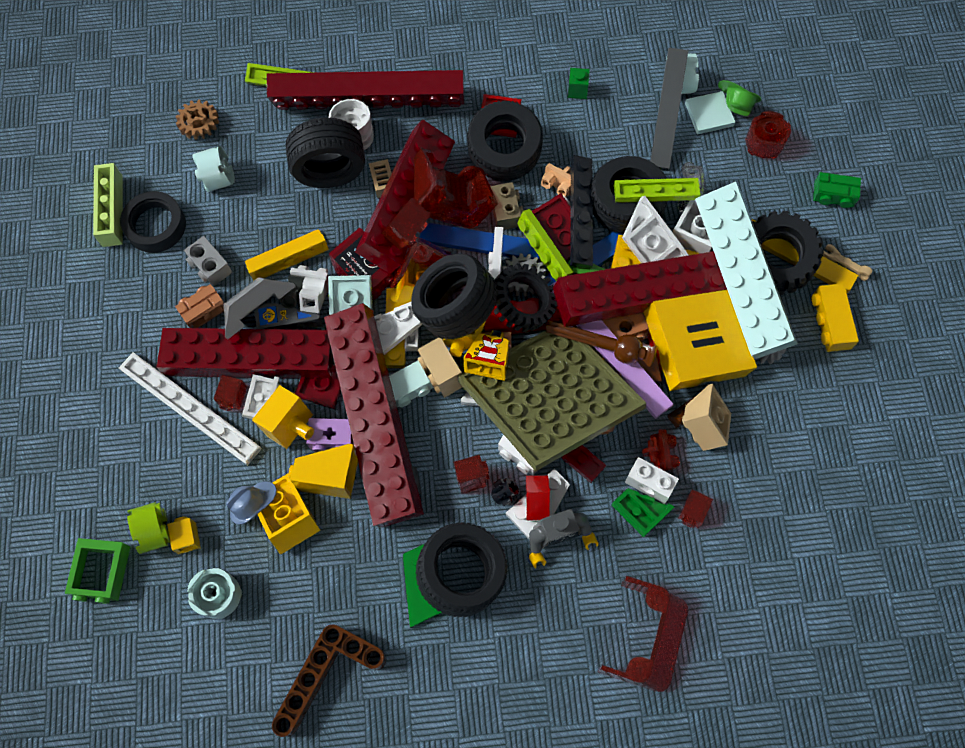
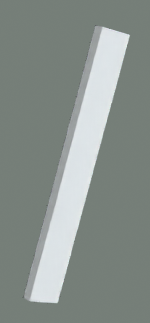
[119,352,262,466]

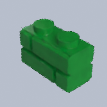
[813,172,861,208]

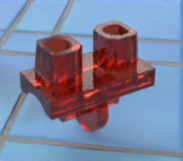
[642,429,680,472]

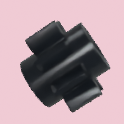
[491,478,519,506]

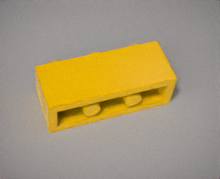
[812,283,859,352]

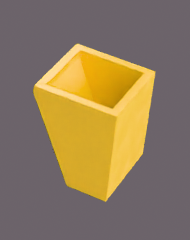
[288,444,358,499]

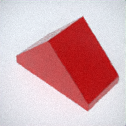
[526,475,550,521]

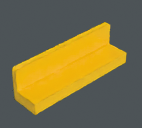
[245,229,329,281]

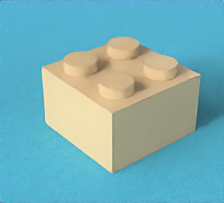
[417,338,463,398]

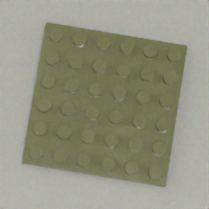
[458,322,646,472]

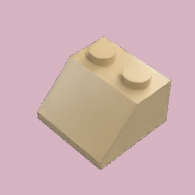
[682,384,731,451]

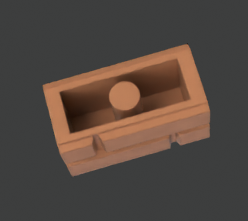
[175,284,224,328]

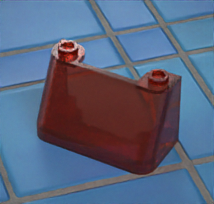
[414,148,498,228]

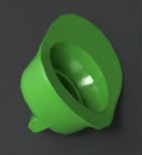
[718,80,762,117]

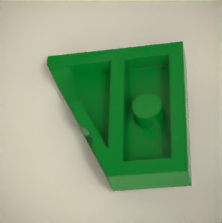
[611,488,674,538]

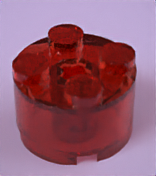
[745,111,791,159]

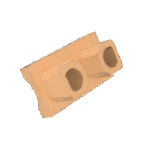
[541,163,571,197]

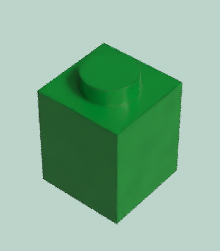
[568,68,590,99]

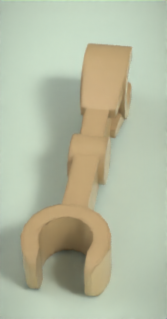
[823,244,872,281]

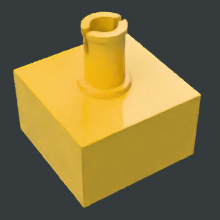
[252,385,314,449]

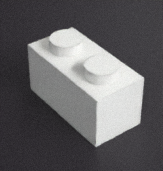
[404,328,419,351]

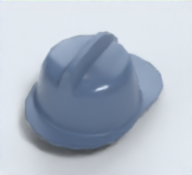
[226,481,277,525]

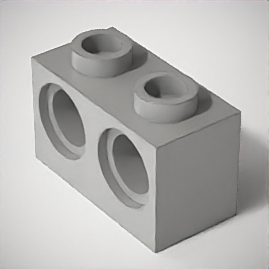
[184,236,233,287]

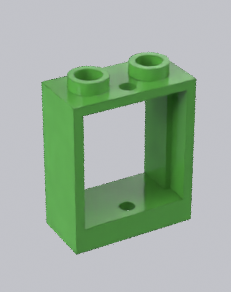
[65,538,131,604]

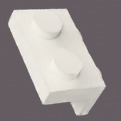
[242,374,282,419]

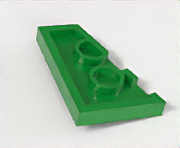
[403,544,442,628]

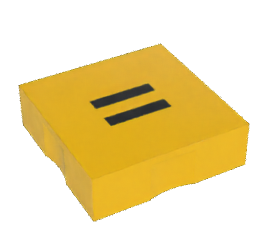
[643,290,757,391]

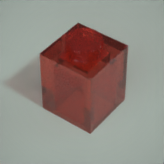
[214,375,247,411]
[678,489,713,528]

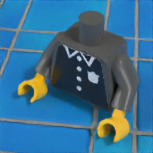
[529,509,598,569]

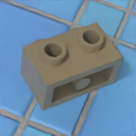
[489,182,523,230]

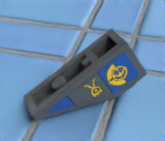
[254,302,323,330]

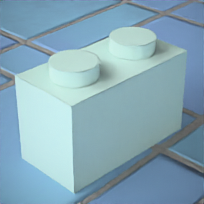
[389,361,434,407]

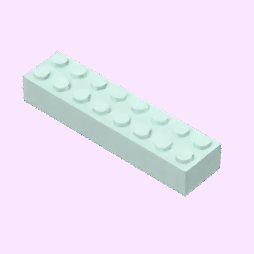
[695,182,798,359]

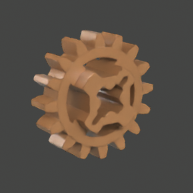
[176,99,219,140]

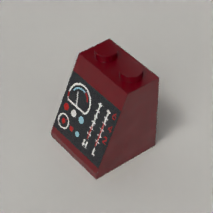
[329,227,398,300]

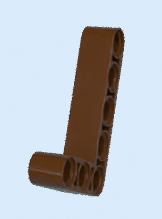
[272,624,386,737]

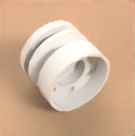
[329,99,374,150]

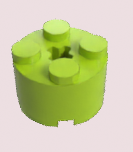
[127,502,170,554]

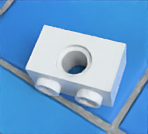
[625,457,679,504]

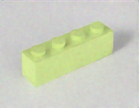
[93,163,123,247]

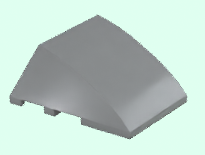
[223,277,296,340]

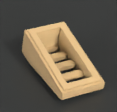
[369,159,392,198]

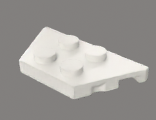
[622,196,689,263]
[488,227,503,279]

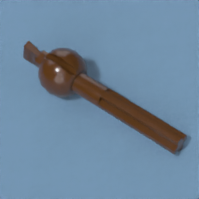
[546,320,657,367]

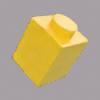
[167,517,201,554]

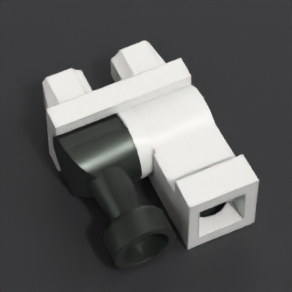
[280,265,329,313]

